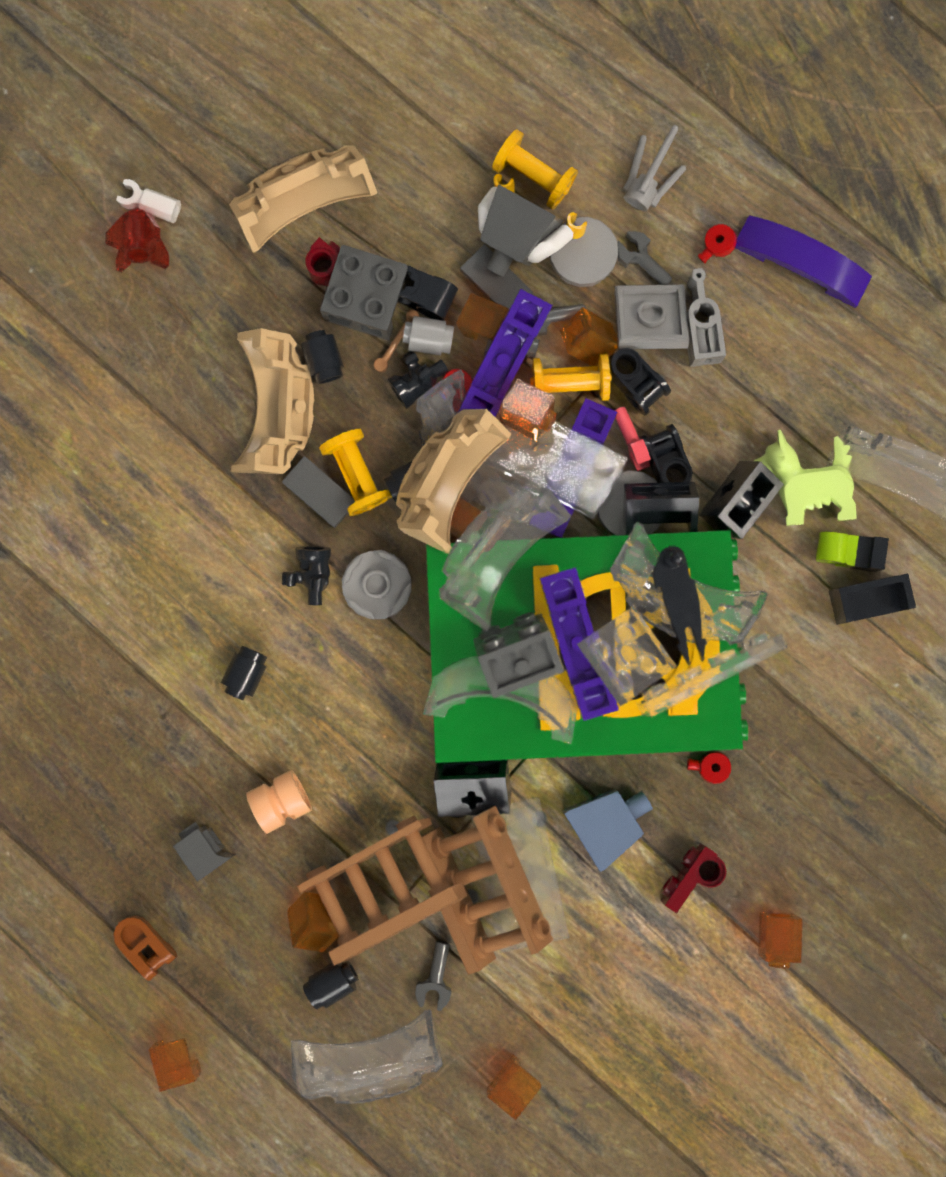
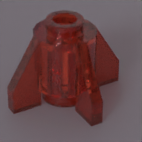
[105,209,169,272]

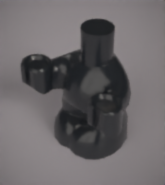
[387,351,449,409]
[282,546,331,606]

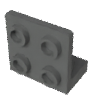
[320,245,408,341]
[473,612,565,699]

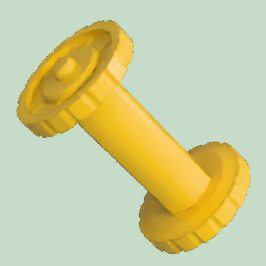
[492,129,578,210]
[530,354,612,405]
[319,429,392,516]

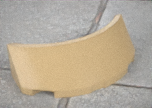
[229,145,377,253]
[231,328,314,474]
[396,409,511,554]

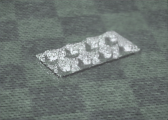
[484,395,628,519]
[636,631,788,717]
[471,797,569,953]

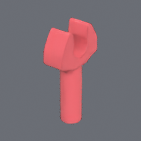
[615,407,651,471]

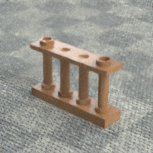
[421,806,553,975]
[297,816,468,966]

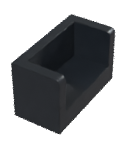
[623,482,699,535]
[829,573,916,625]

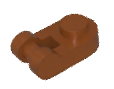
[114,915,177,981]

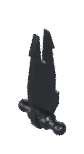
[652,546,706,665]

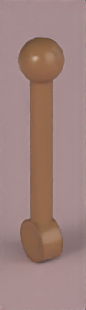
[374,309,419,373]

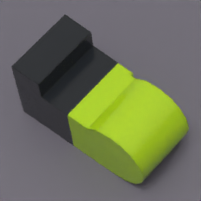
[815,532,889,572]

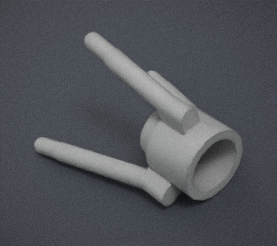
[622,125,686,211]

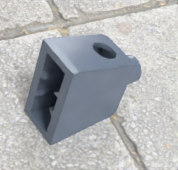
[563,789,653,872]

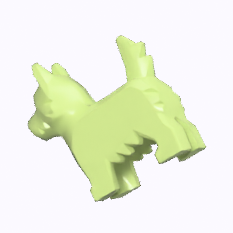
[754,430,857,526]

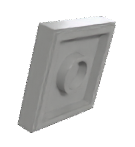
[614,285,689,349]

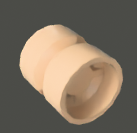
[246,770,312,834]

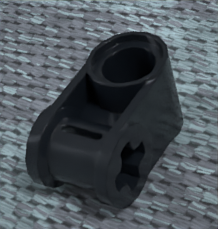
[398,265,458,321]
[609,348,671,416]
[639,424,693,483]

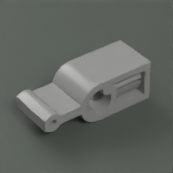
[687,268,726,367]

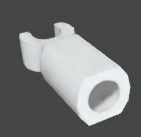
[116,179,181,223]

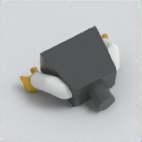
[478,174,587,277]

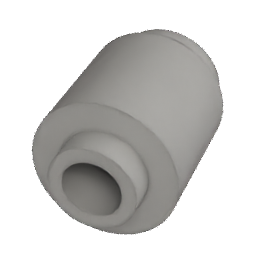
[403,316,454,356]

